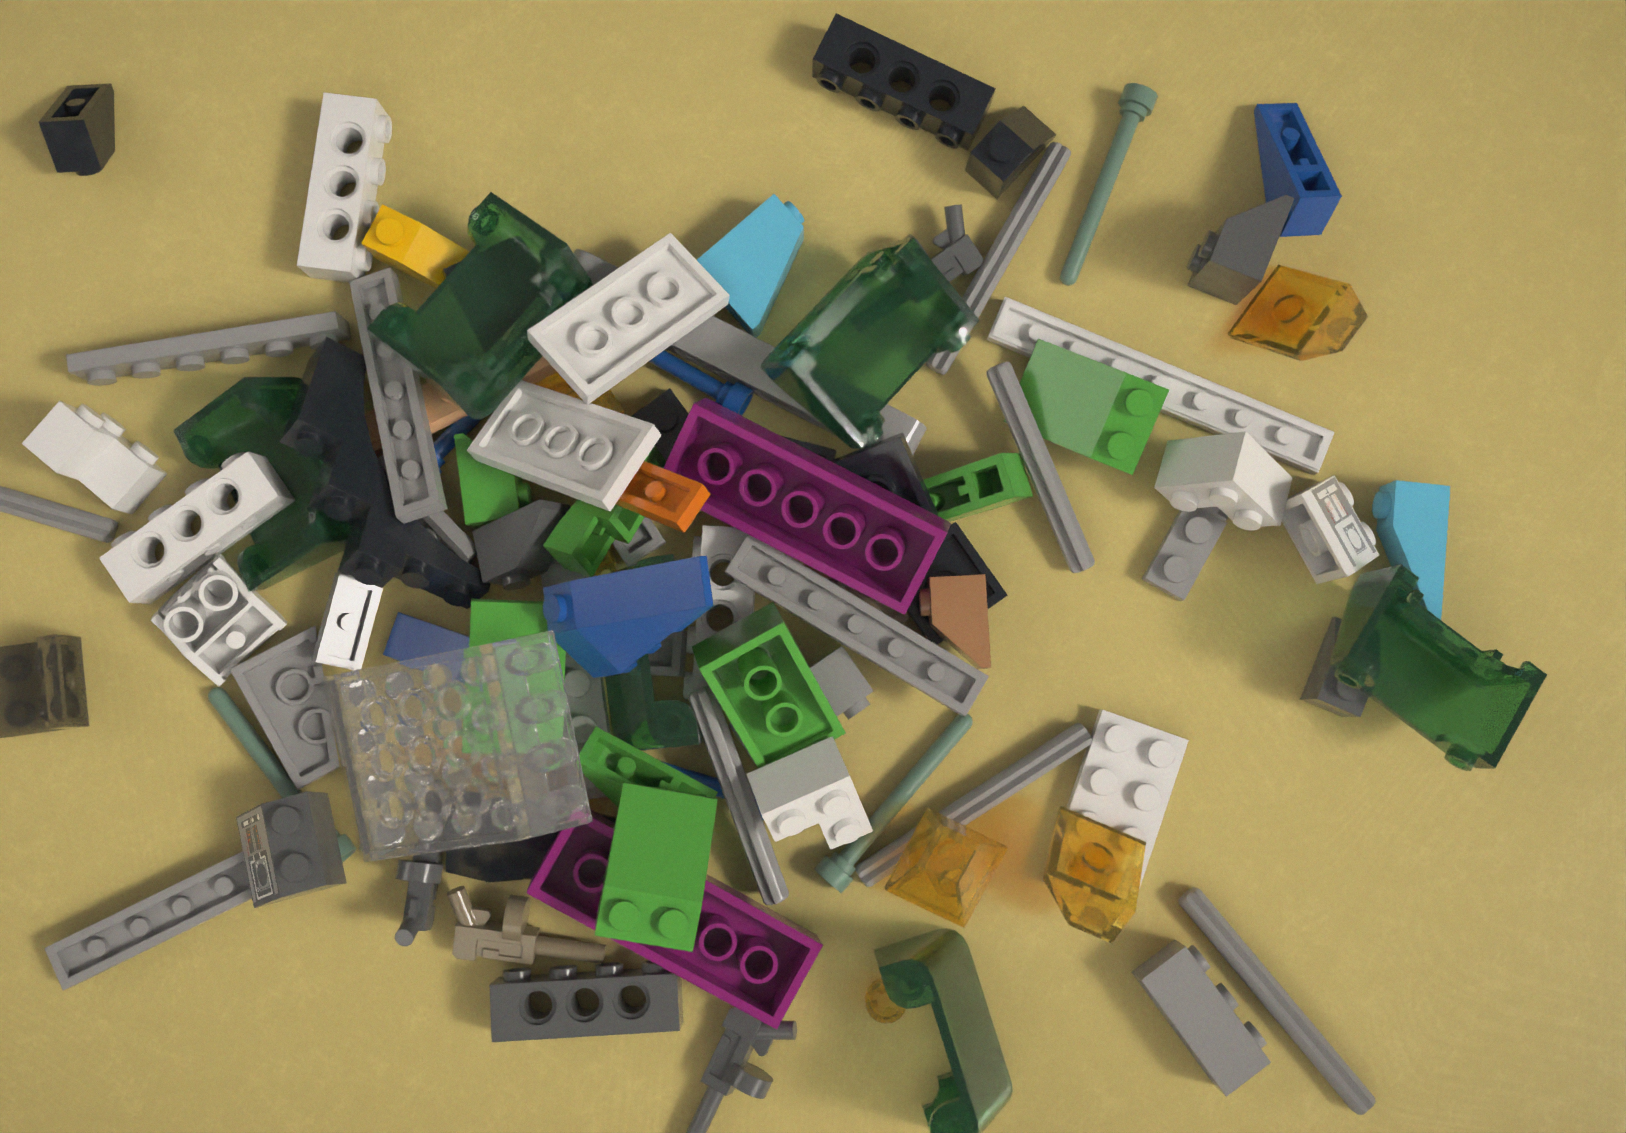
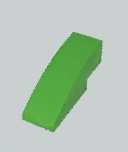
[543,445,667,577]

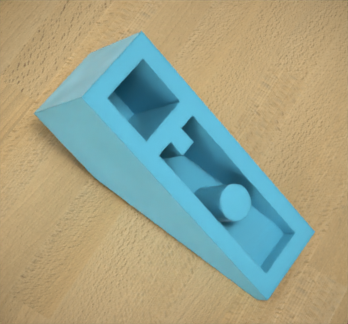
[1372,480,1450,624]

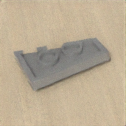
[230,626,340,790]

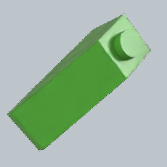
[924,453,1033,522]
[573,726,718,807]

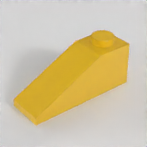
[361,204,475,298]

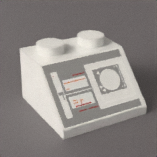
[1282,475,1379,584]

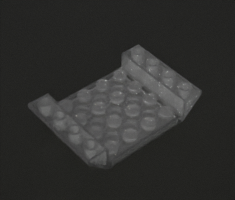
[323,630,593,862]

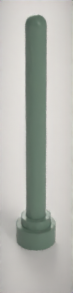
[1060,83,1158,286]
[208,687,357,863]
[814,714,973,894]

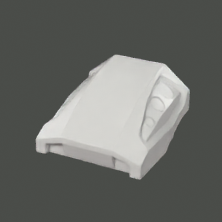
[151,554,287,687]

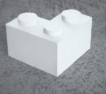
[22,401,167,514]
[1154,431,1292,531]
[746,737,873,850]

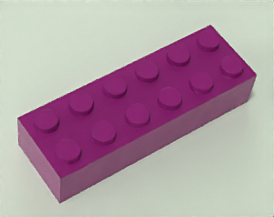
[664,398,951,615]
[526,802,823,1030]

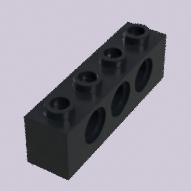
[812,13,996,150]

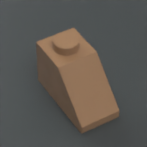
[919,574,991,669]

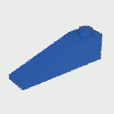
[543,556,713,678]

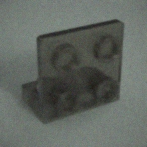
[0,634,89,738]

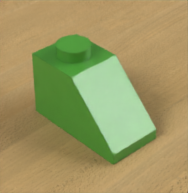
[454,433,533,529]

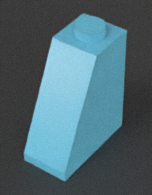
[697,194,804,338]

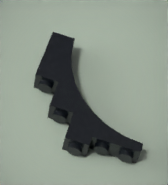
[280,337,491,609]

